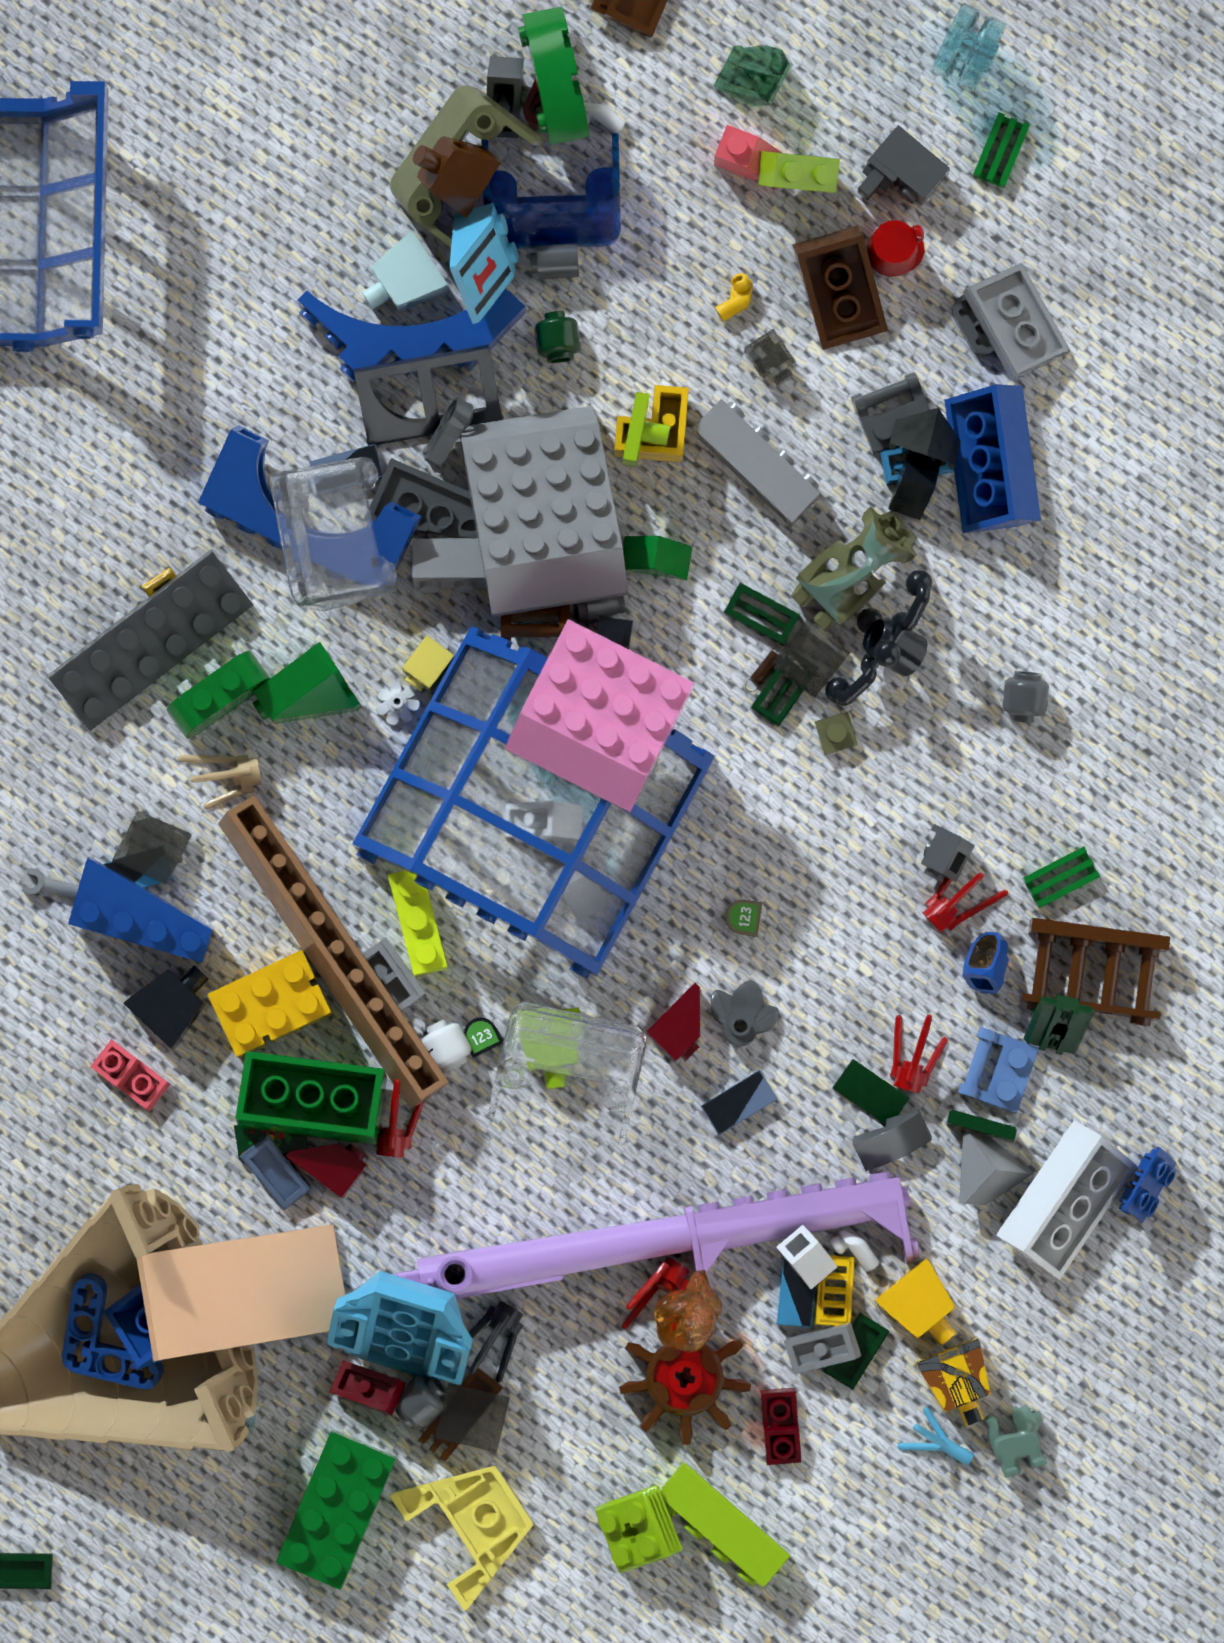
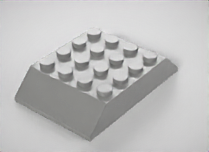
[459,406,629,617]

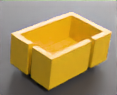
[207,950,334,1059]

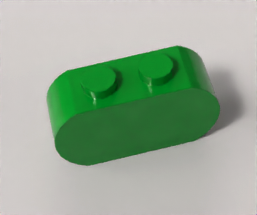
[166,650,270,739]

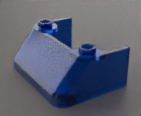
[481,133,621,249]

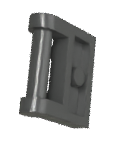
[851,372,930,454]

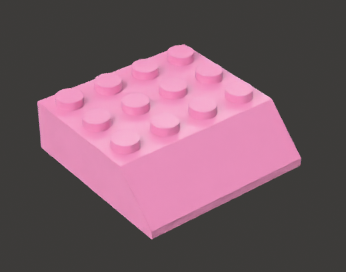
[505,619,694,812]

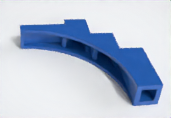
[298,288,526,383]

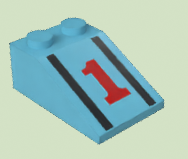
[449,203,519,324]

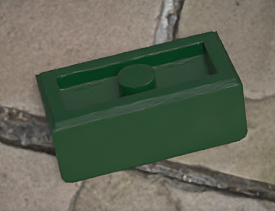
[832,1059,910,1125]

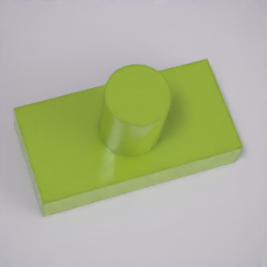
[623,392,670,467]

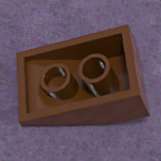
[792,225,888,350]

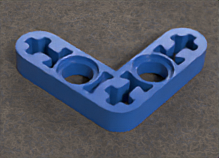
[62,1273,164,1390]

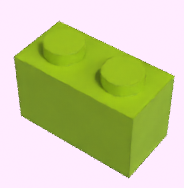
[758,151,840,193]

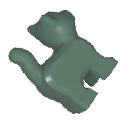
[985,1406,1048,1478]

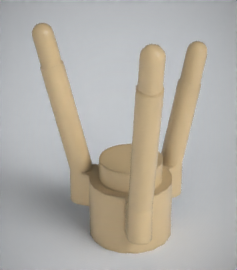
[178,755,262,809]

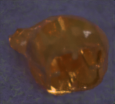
[654,1270,722,1353]

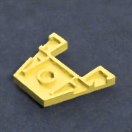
[389,1465,534,1611]

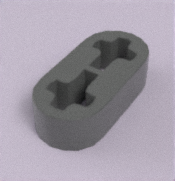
[952,295,995,356]

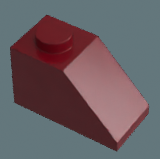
[646,983,700,1062]
[286,1143,368,1199]

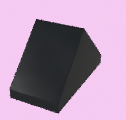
[888,450,941,520]

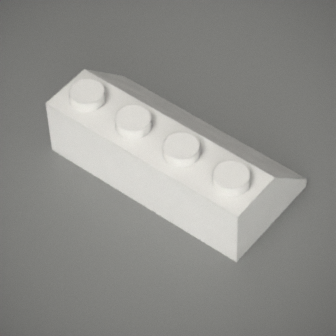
[996,1120,1137,1280]

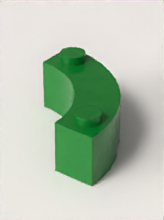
[518,6,590,145]

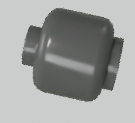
[1003,671,1049,723]
[395,1376,447,1428]

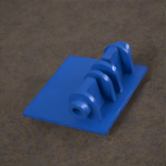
[1118,1147,1176,1223]

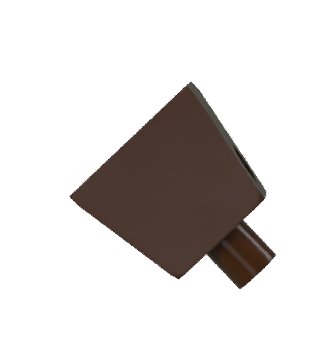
[413,136,501,218]

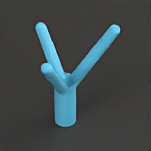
[897,1407,974,1466]

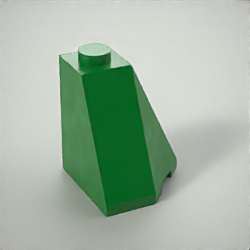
[252,642,362,724]

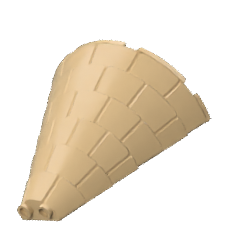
[0,1184,258,1453]

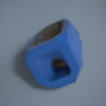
[962,932,1009,994]

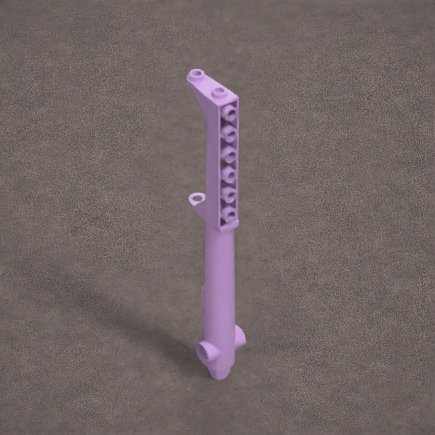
[392,1171,920,1301]

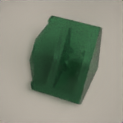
[713,45,791,107]

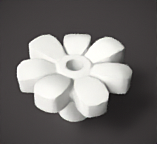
[376,682,420,726]

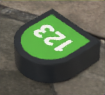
[464,1018,504,1059]

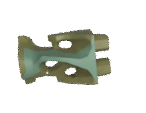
[791,507,917,631]

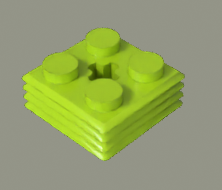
[595,1485,682,1573]

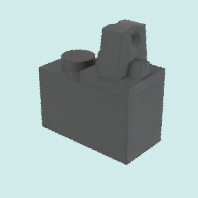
[857,125,950,206]

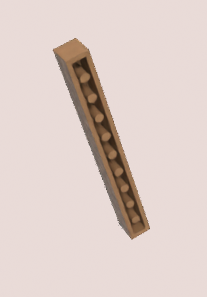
[218,795,448,1109]

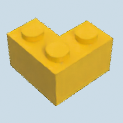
[614,385,689,463]

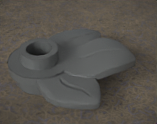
[711,980,779,1046]

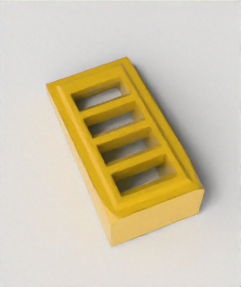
[815,1255,854,1326]

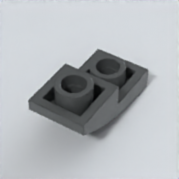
[853,1109,932,1171]

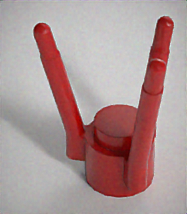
[922,872,1008,933]
[890,1015,948,1094]
[376,1079,424,1158]
[622,1257,692,1331]

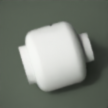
[421,1019,472,1073]

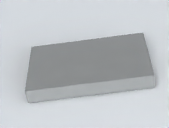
[963,263,1070,381]

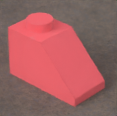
[714,125,782,189]

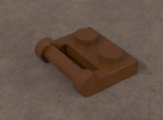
[501,604,570,641]

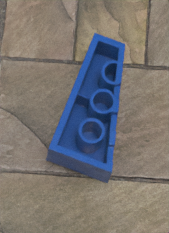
[68,856,213,963]

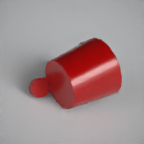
[866,220,925,277]

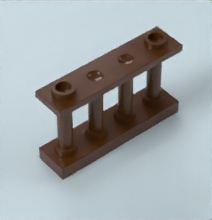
[1019,918,1171,1026]

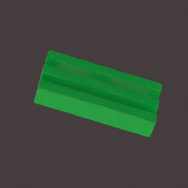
[973,112,1030,189]
[1022,846,1100,909]

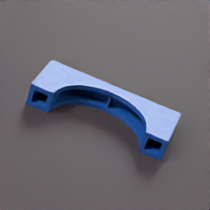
[198,425,422,595]

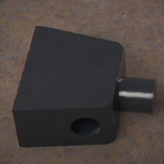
[123,965,209,1051]

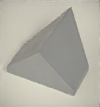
[959,1133,1033,1205]

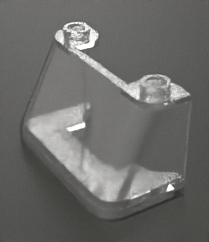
[270,457,397,612]

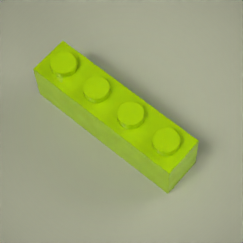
[660,1461,791,1588]

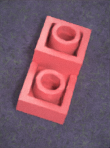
[90,1039,171,1112]

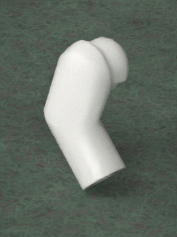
[584,102,625,135]
[830,1230,880,1272]

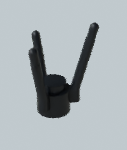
[468,1300,524,1382]

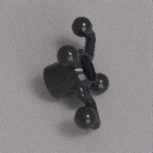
[825,570,933,706]

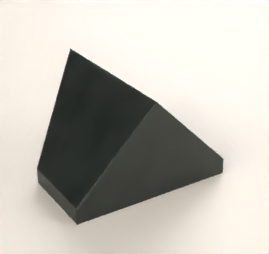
[888,408,961,469]

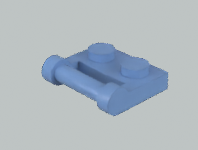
[958,1027,1039,1113]

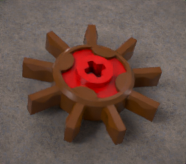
[619,1313,751,1445]

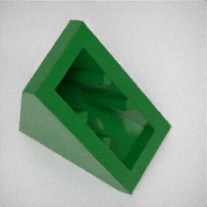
[623,536,693,580]

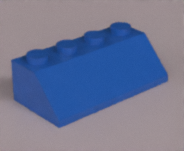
[944,384,1041,533]

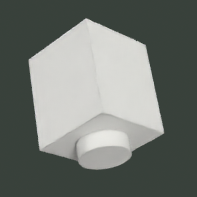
[776,1225,838,1289]

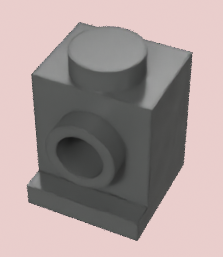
[921,824,975,882]

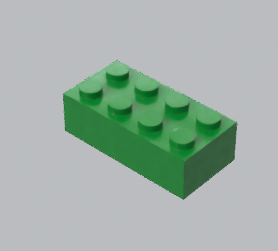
[235,1051,387,1145]
[276,1430,397,1590]

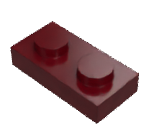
[329,1360,405,1416]

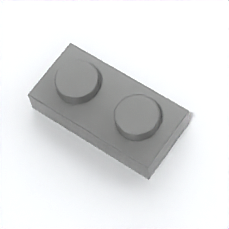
[784,1322,861,1374]

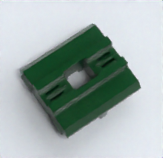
[1024,994,1095,1055]

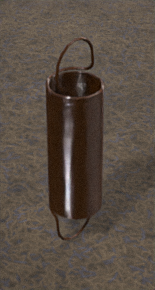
[745,644,786,692]

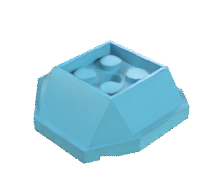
[327,1271,473,1385]

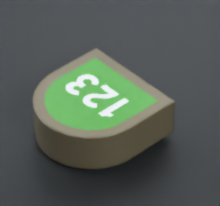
[725,900,763,937]

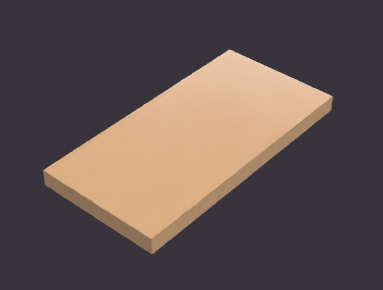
[137,1224,345,1361]

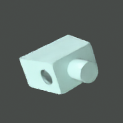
[362,230,448,313]

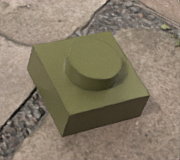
[814,712,858,755]

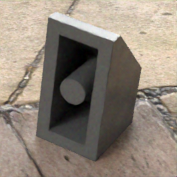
[486,56,524,138]

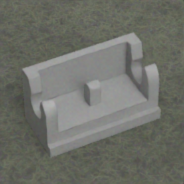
[363,937,427,1013]

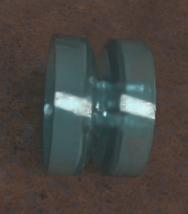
[931,3,1007,91]

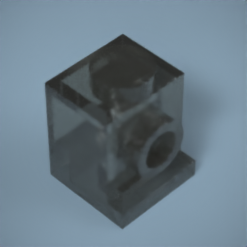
[744,329,796,386]

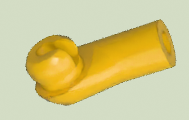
[714,273,753,322]

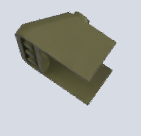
[390,85,546,247]

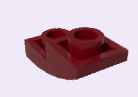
[760,1387,802,1465]

